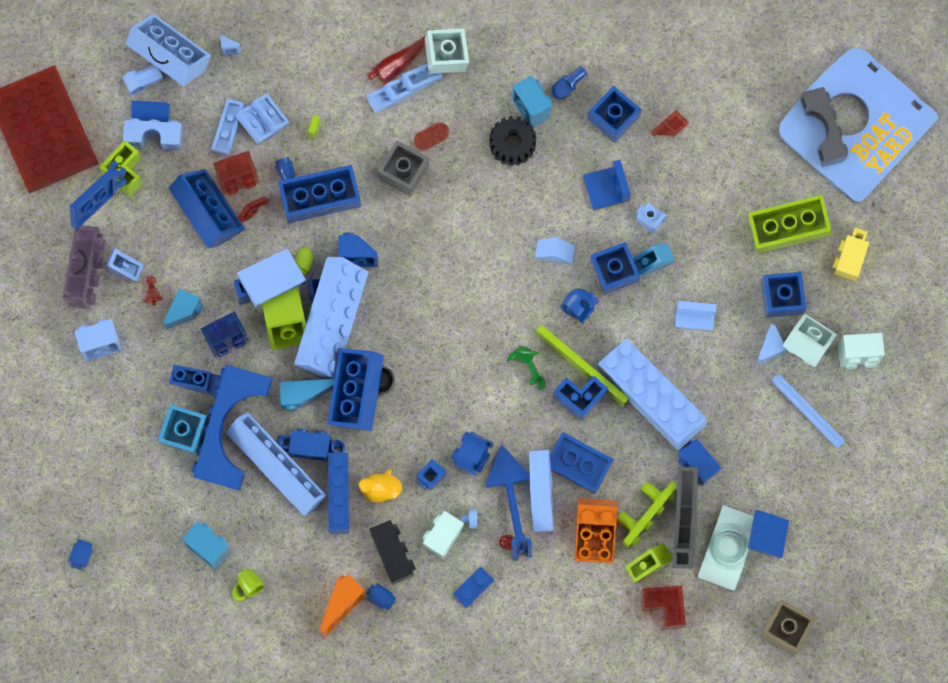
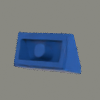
[131,101,170,122]

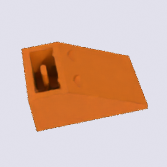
[574,498,618,563]

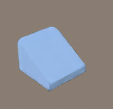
[220,36,241,55]

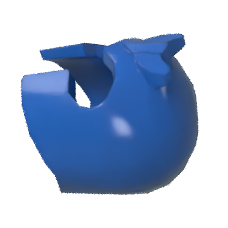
[561,288,599,324]

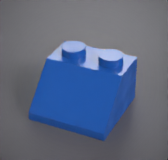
[339,232,378,267]

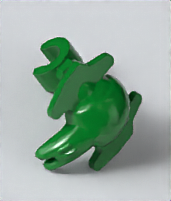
[507,346,546,390]

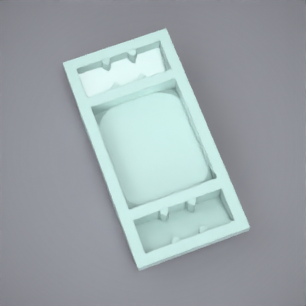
[697,505,754,591]

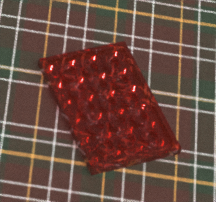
[0,65,99,194]

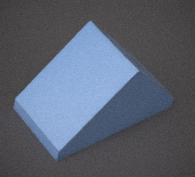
[535,237,575,265]
[106,249,144,282]
[756,324,786,364]

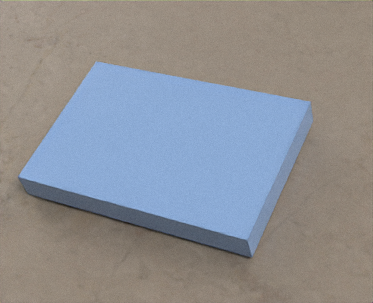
[237,249,306,307]

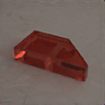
[651,110,689,137]
[237,196,269,222]

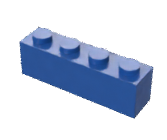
[328,453,349,534]

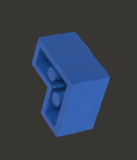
[553,376,608,421]

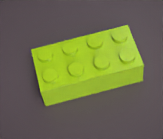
[748,194,832,254]

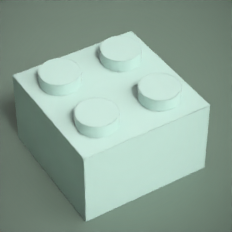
[424,28,469,74]
[783,314,837,367]
[838,333,885,369]

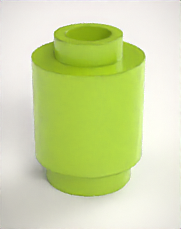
[294,247,315,277]

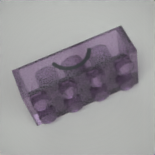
[63,225,106,310]

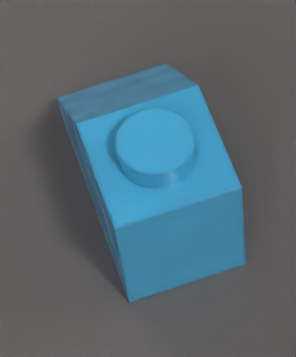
[633,244,675,277]
[163,289,203,329]

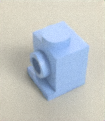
[636,203,667,234]

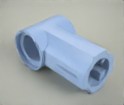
[123,65,163,95]

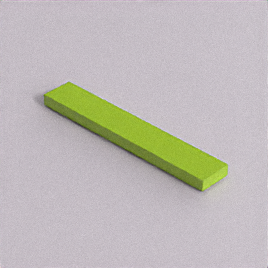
[536,325,629,408]

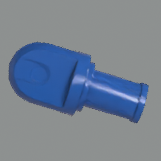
[551,66,588,99]

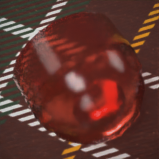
[499,534,513,551]

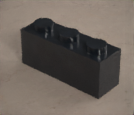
[369,520,416,585]

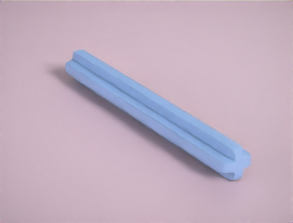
[771,374,845,448]

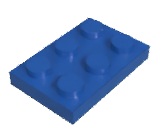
[550,432,614,494]

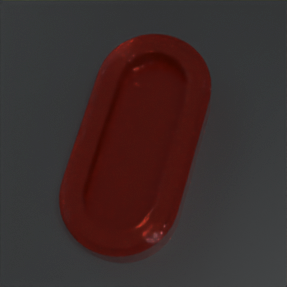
[414,122,449,151]

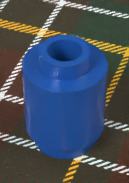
[68,539,93,570]
[366,583,397,611]

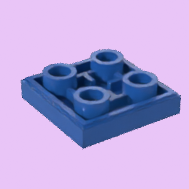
[748,510,789,558]

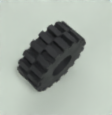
[489,116,536,166]

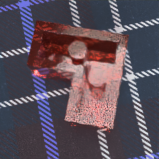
[641,585,686,629]

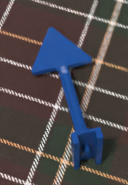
[486,445,532,561]

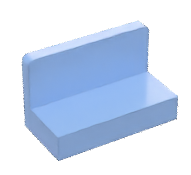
[675,301,717,331]

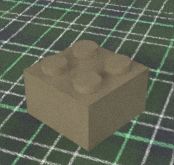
[760,599,816,656]

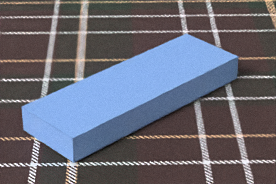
[211,99,245,156]

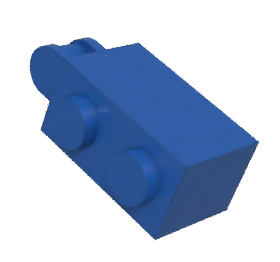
[277,428,331,461]
[677,439,722,486]

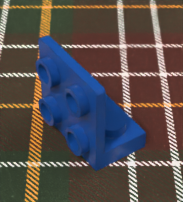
[583,160,631,210]

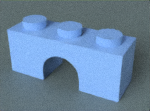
[123,118,183,150]

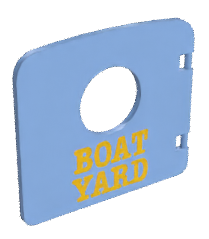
[779,48,938,203]

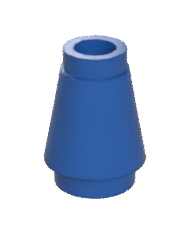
[275,157,295,181]

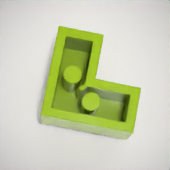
[99,140,143,197]

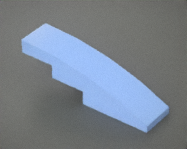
[366,64,443,113]
[529,449,554,532]

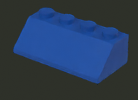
[168,169,245,248]

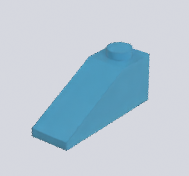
[280,379,334,411]

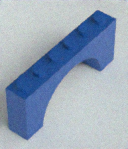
[192,365,273,490]

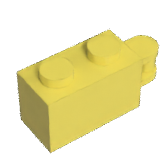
[832,227,870,281]

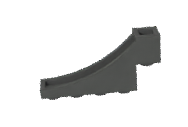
[672,467,698,569]

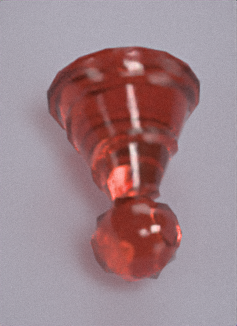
[144,276,163,306]

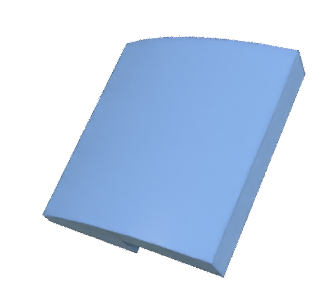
[235,94,290,145]

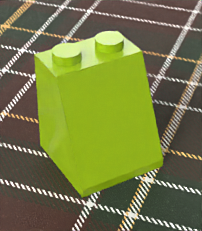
[262,287,306,351]

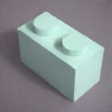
[422,511,464,559]

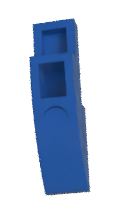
[169,364,247,401]

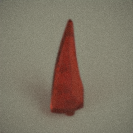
[367,29,434,85]

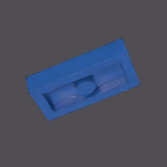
[453,566,494,608]

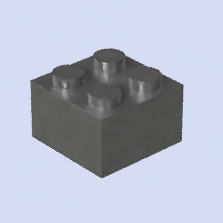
[377,140,429,196]

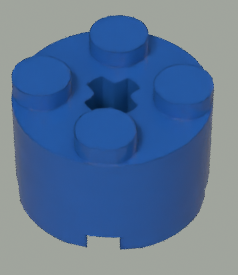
[452,431,493,477]

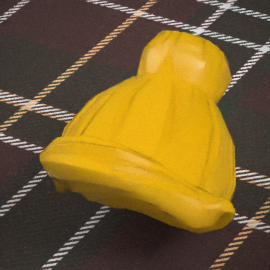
[359,469,402,503]

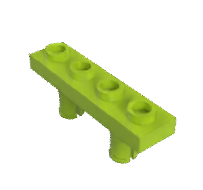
[617,481,677,548]

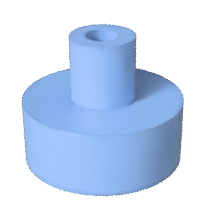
[461,509,477,529]

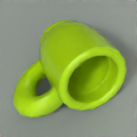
[232,568,265,602]

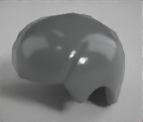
[378,366,396,395]

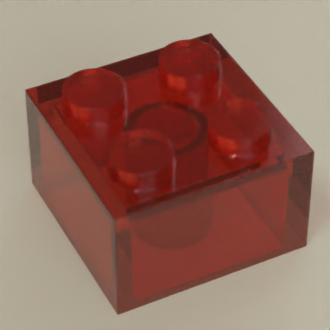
[213,151,259,195]

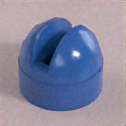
[329,440,346,453]

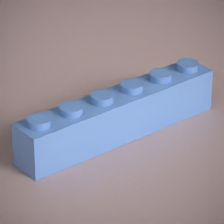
[226,412,326,517]

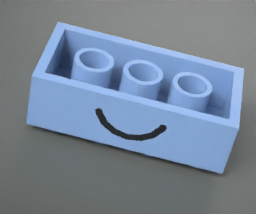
[126,13,211,86]

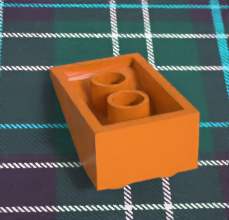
[320,574,366,638]

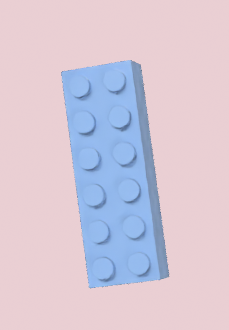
[294,257,368,379]
[598,339,707,450]

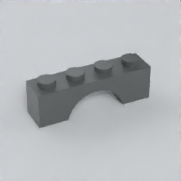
[799,87,848,167]

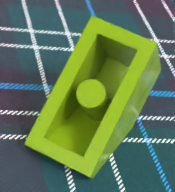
[625,544,673,583]

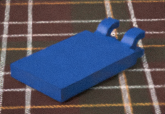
[70,161,126,230]

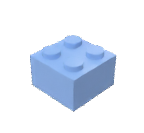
[74,319,123,361]

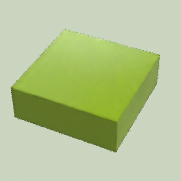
[308,115,321,140]

